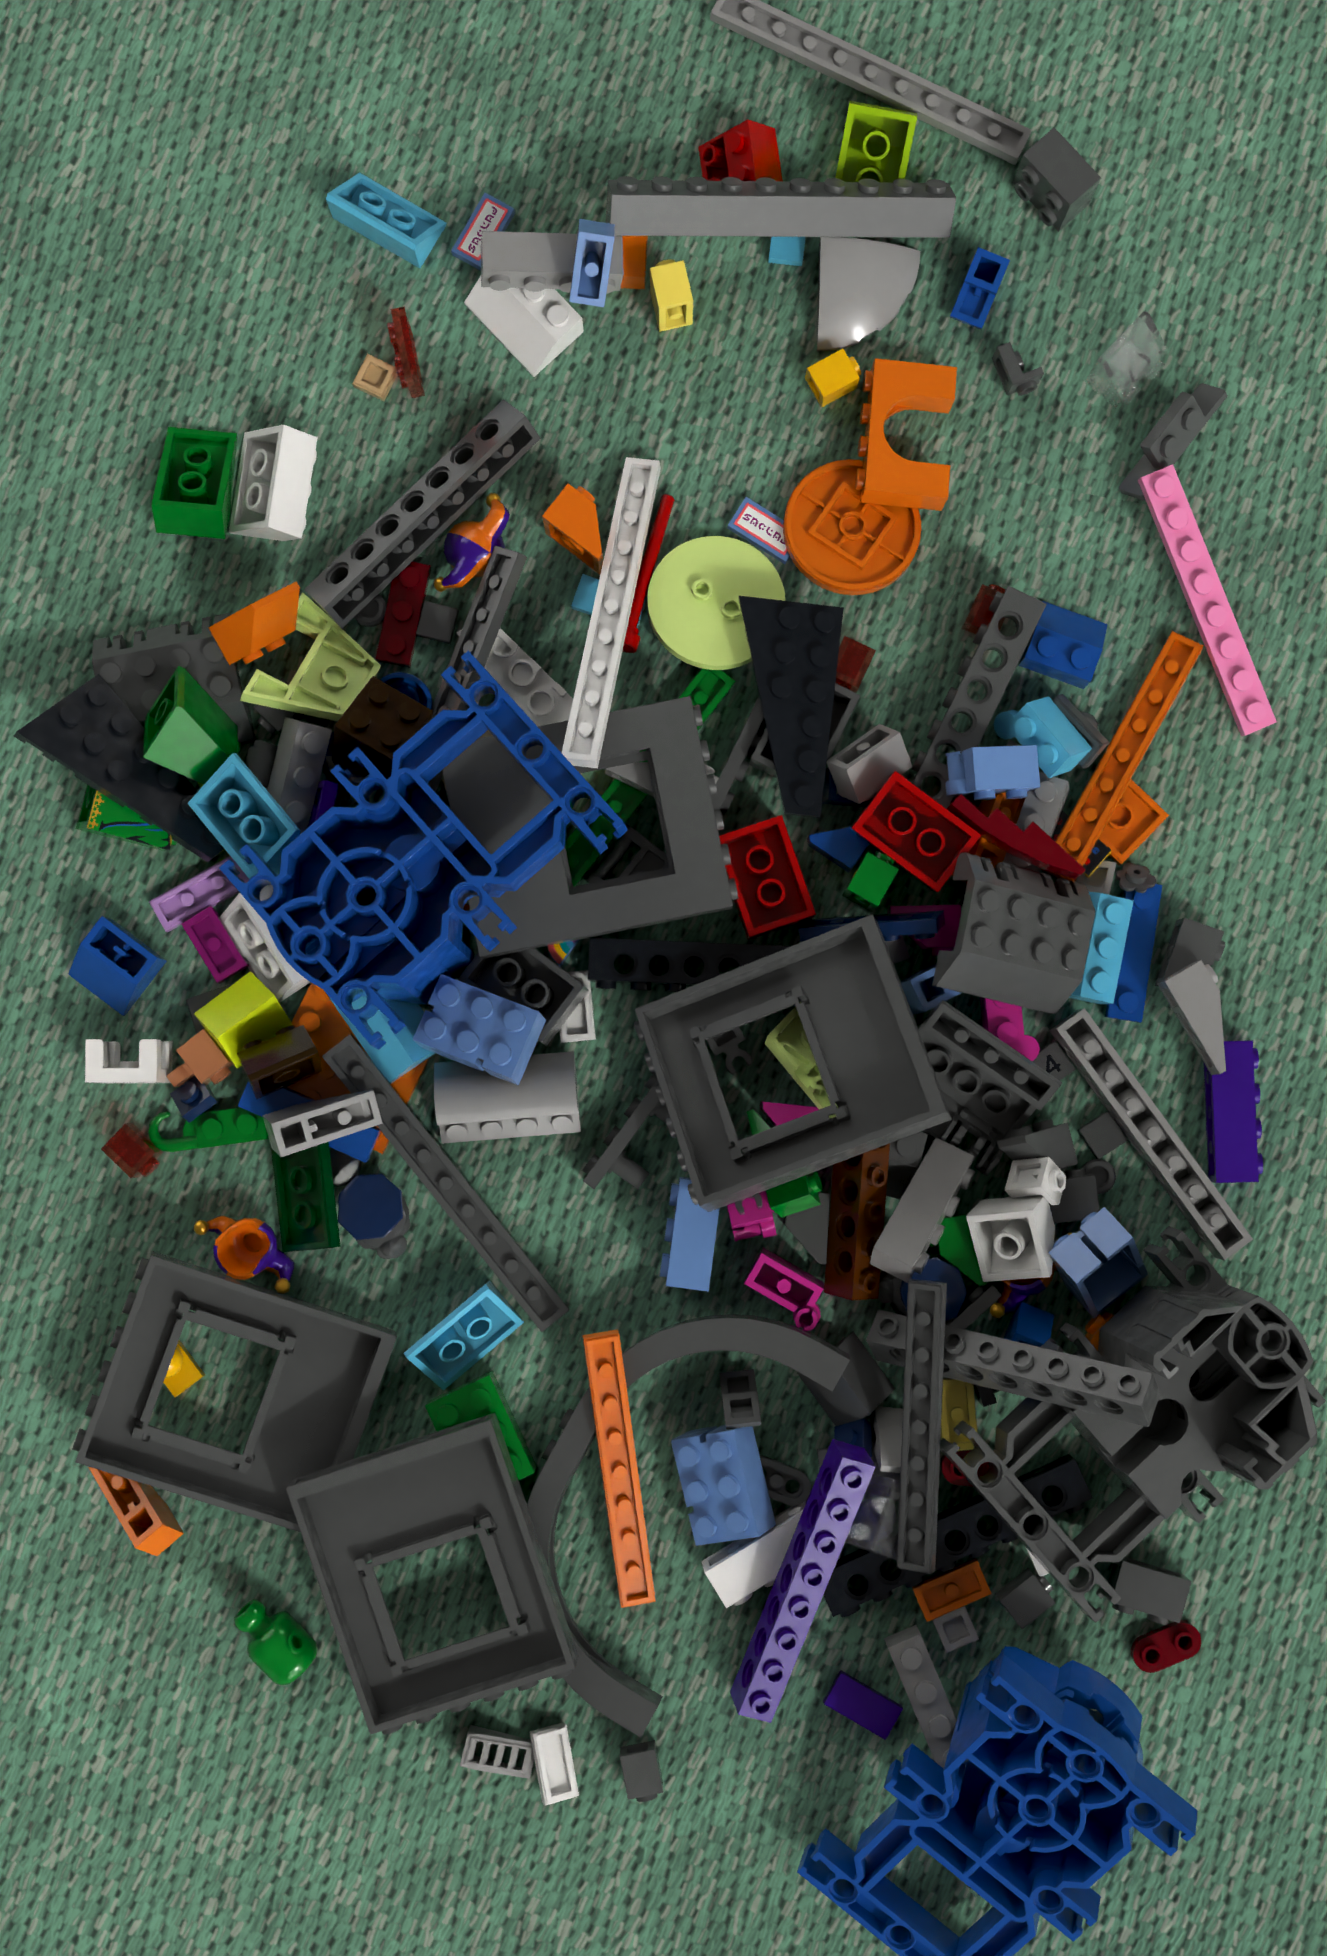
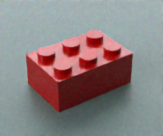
[851,771,981,893]
[719,815,816,940]

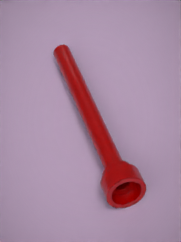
[622,494,675,653]

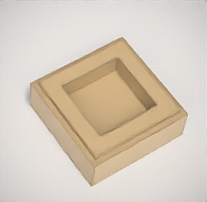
[352,353,399,401]

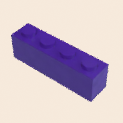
[1203,1040,1263,1183]

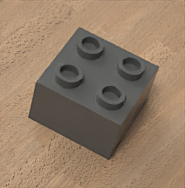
[1013,127,1101,232]

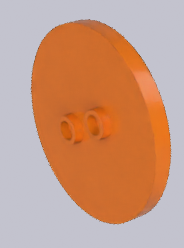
[783,459,921,595]

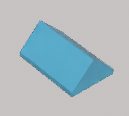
[326,172,447,268]
[330,996,435,1084]
[404,1280,524,1390]

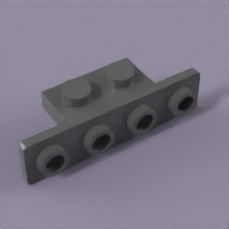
[1119,383,1227,501]

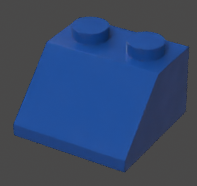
[1019,601,1107,689]

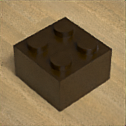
[333,676,433,779]

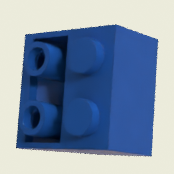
[68,916,167,1016]

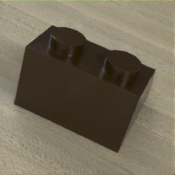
[237,1025,322,1100]

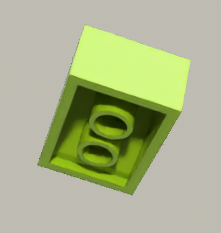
[835,101,917,183]

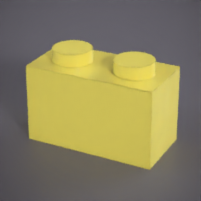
[650,259,693,332]

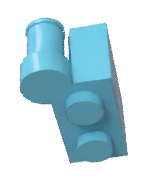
[994,696,1092,778]

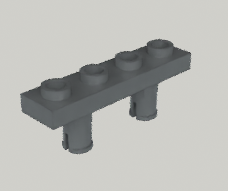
[582,1073,670,1190]

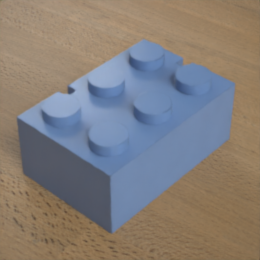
[413,974,546,1086]
[660,1177,720,1292]
[1048,1207,1148,1319]
[671,1425,776,1546]

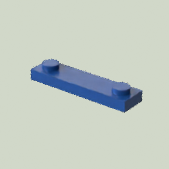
[1105,884,1162,1023]

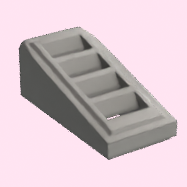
[460,1725,534,1779]

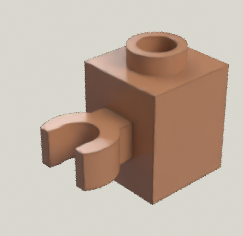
[166,1029,233,1087]

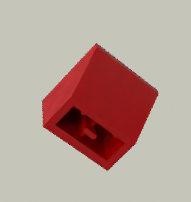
[698,119,783,181]

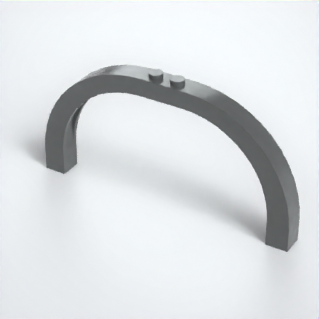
[527,1314,852,1737]

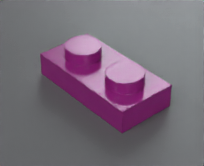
[181,906,249,984]

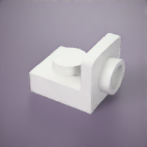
[1005,1157,1066,1205]

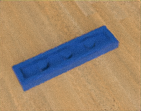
[238,1082,381,1163]

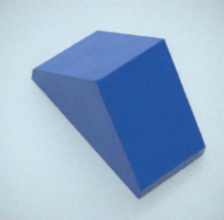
[807,827,869,873]

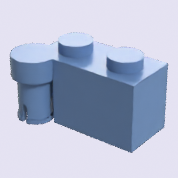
[945,745,1040,801]

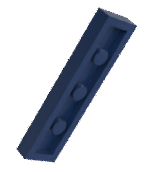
[799,910,945,942]

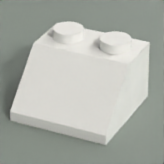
[966,1195,1055,1282]

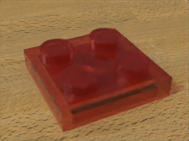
[387,307,425,398]

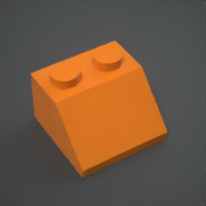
[542,484,603,575]
[208,581,300,665]

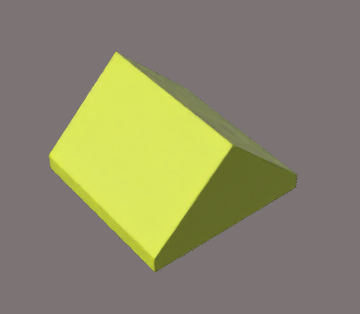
[194,971,293,1069]

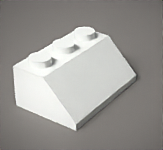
[464,276,584,377]
[229,425,318,541]
[220,885,311,1003]

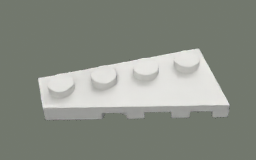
[457,628,573,727]

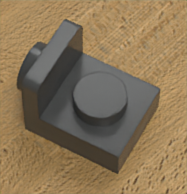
[992,342,1044,396]

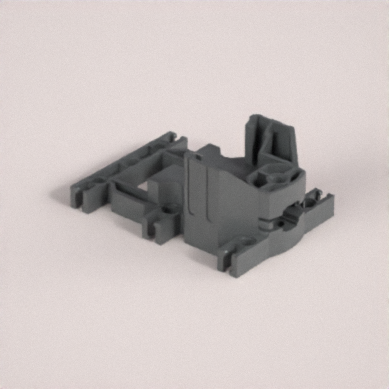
[940,1226,1326,1623]

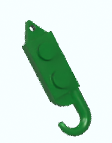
[148,1108,269,1152]

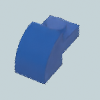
[950,247,1010,330]

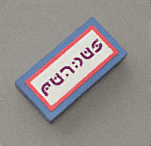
[451,193,515,271]
[727,497,790,564]

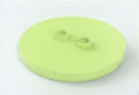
[647,536,786,670]

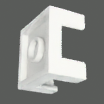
[85,1039,173,1083]

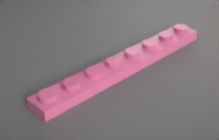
[1138,464,1277,736]

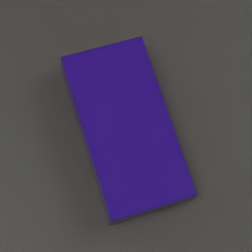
[823,1670,903,1740]

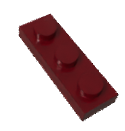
[375,562,431,668]

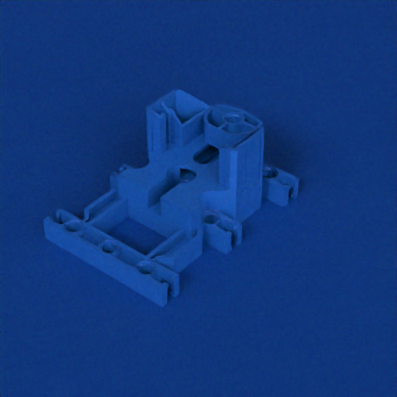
[219,650,628,1050]
[797,1646,1198,1956]

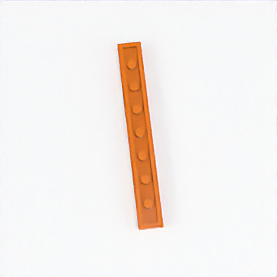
[1041,631,1204,882]
[582,1329,656,1608]

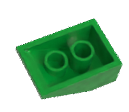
[151,427,237,539]

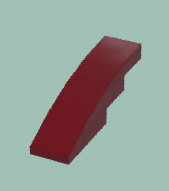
[947,794,1086,879]

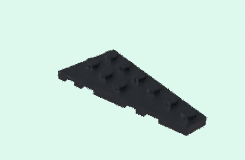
[738,596,844,818]
[14,674,224,862]

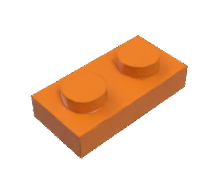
[912,1558,992,1622]

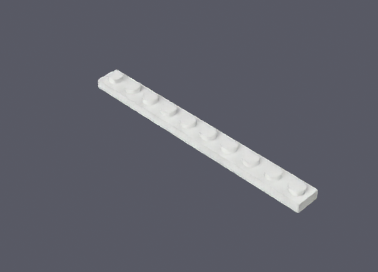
[562,457,661,769]

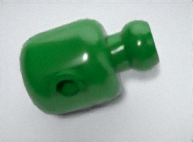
[234,1599,318,1685]

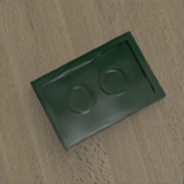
[271,1142,341,1252]

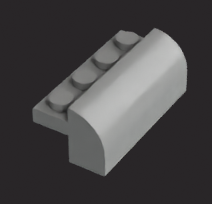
[434,1051,581,1144]

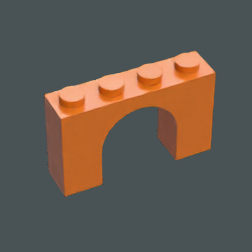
[855,358,957,511]

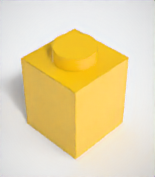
[805,348,861,408]

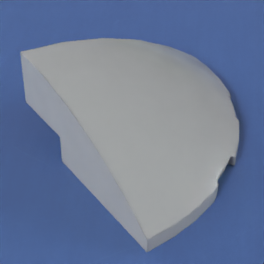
[817,237,921,352]

